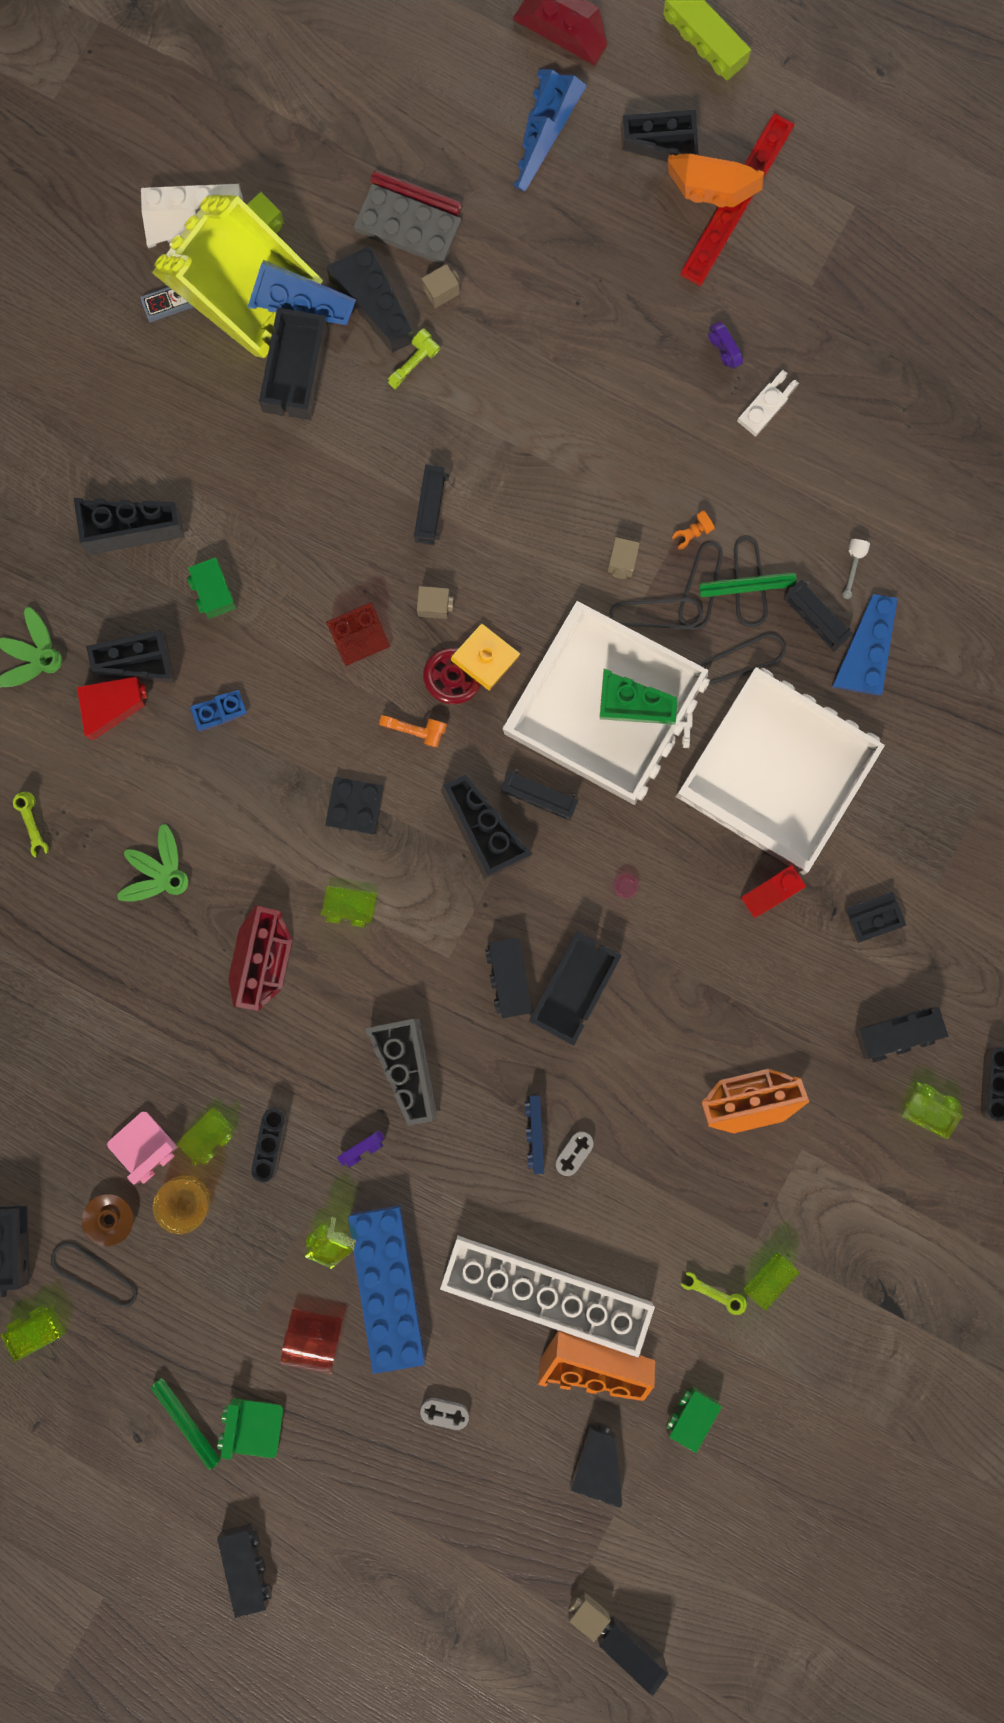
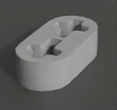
[555,1131,593,1176]
[420,1398,469,1430]

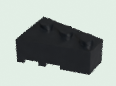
[620,109,699,162]
[86,630,176,683]
[855,1007,949,1062]

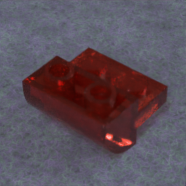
[325,601,391,666]
[281,1308,343,1374]

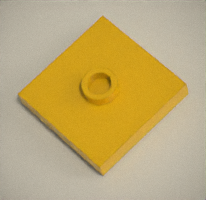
[451,624,520,691]

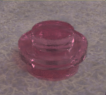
[613,873,639,899]

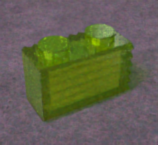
[743,1252,799,1310]
[0,1305,66,1362]

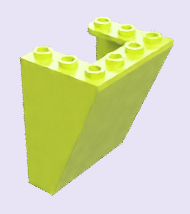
[152,195,323,358]

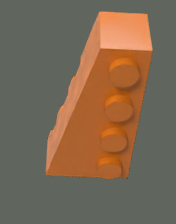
[538,1330,655,1401]

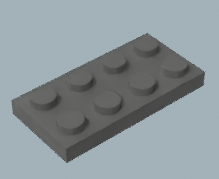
[354,184,462,266]

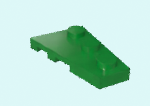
[599,668,678,725]

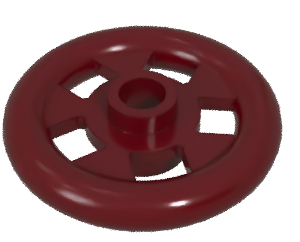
[423,648,481,705]

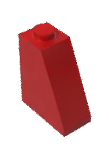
[77,677,148,740]
[741,865,806,918]

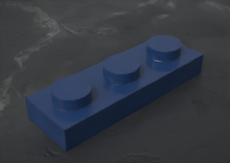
[525,1095,544,1174]

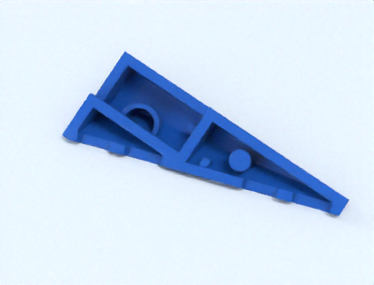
[514,69,587,191]

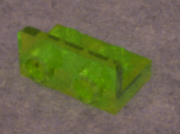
[320,886,377,928]
[901,1082,963,1140]
[176,1107,236,1166]
[305,1216,356,1269]

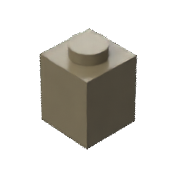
[421,264,461,308]
[608,537,640,579]
[417,586,454,619]
[568,1592,610,1642]

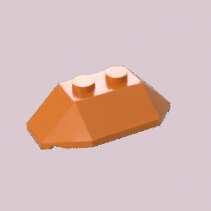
[668,154,764,207]
[702,1069,809,1133]

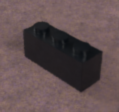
[485,938,532,1019]
[217,1523,272,1618]

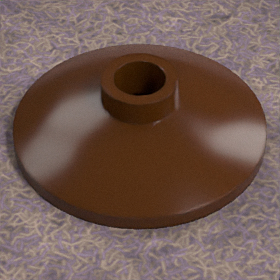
[82,1194,134,1247]

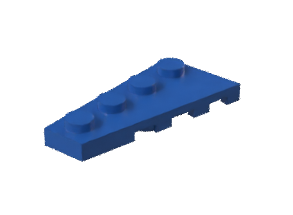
[247,260,356,325]
[832,594,898,696]

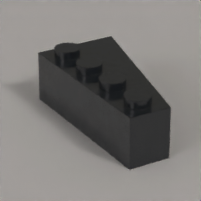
[440,774,533,880]

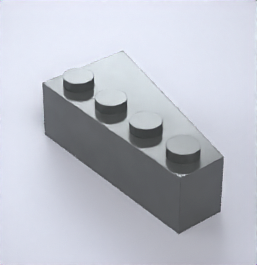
[365,1019,438,1126]

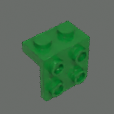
[218,1398,284,1460]

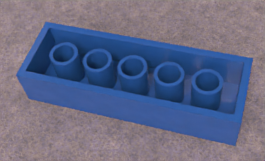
[348,1205,426,1374]

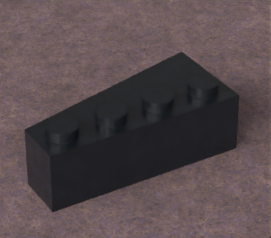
[326,246,414,353]
[74,498,185,555]

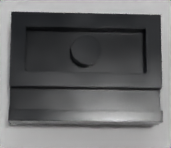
[844,892,907,943]

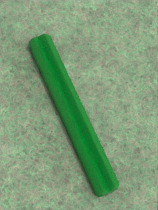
[699,572,797,597]
[151,1378,220,1470]

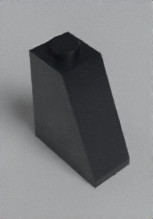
[570,1423,622,1508]
[598,1616,669,1696]

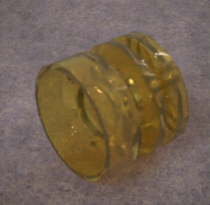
[153,1175,212,1234]

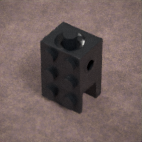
[0,1205,29,1298]

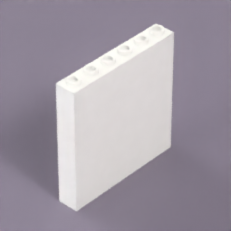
[503,601,710,805]
[676,667,885,875]

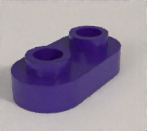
[708,321,743,369]
[336,1130,385,1168]

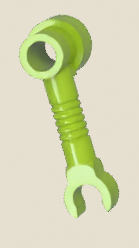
[388,329,441,389]
[13,791,49,858]
[681,1272,747,1315]

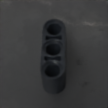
[981,1047,1004,1122]
[251,1107,288,1183]

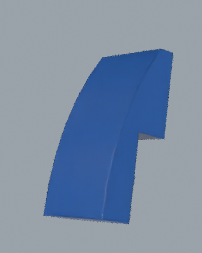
[190,690,247,732]

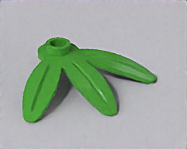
[0,607,62,687]
[117,824,189,901]

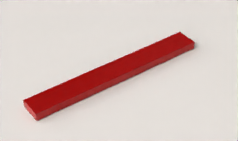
[680,113,795,287]

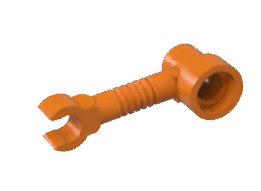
[379,715,447,748]

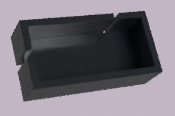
[259,308,328,420]
[528,931,622,1046]

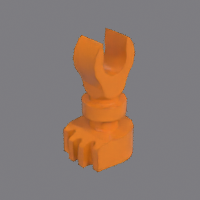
[672,510,715,549]

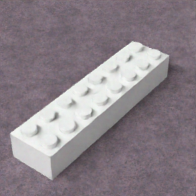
[440,1235,655,1358]

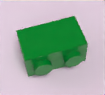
[187,557,237,619]
[666,1386,722,1453]

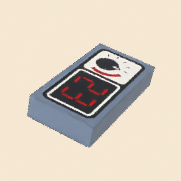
[140,287,193,322]

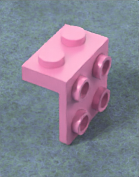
[107,1112,178,1185]

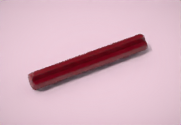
[370,171,462,216]

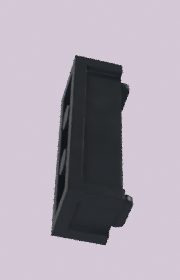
[414,464,449,546]
[783,580,853,652]
[501,769,579,821]

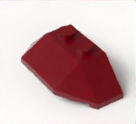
[513,0,607,66]
[228,906,292,1011]

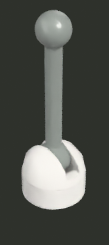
[842,539,870,599]

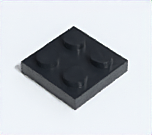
[325,777,384,835]

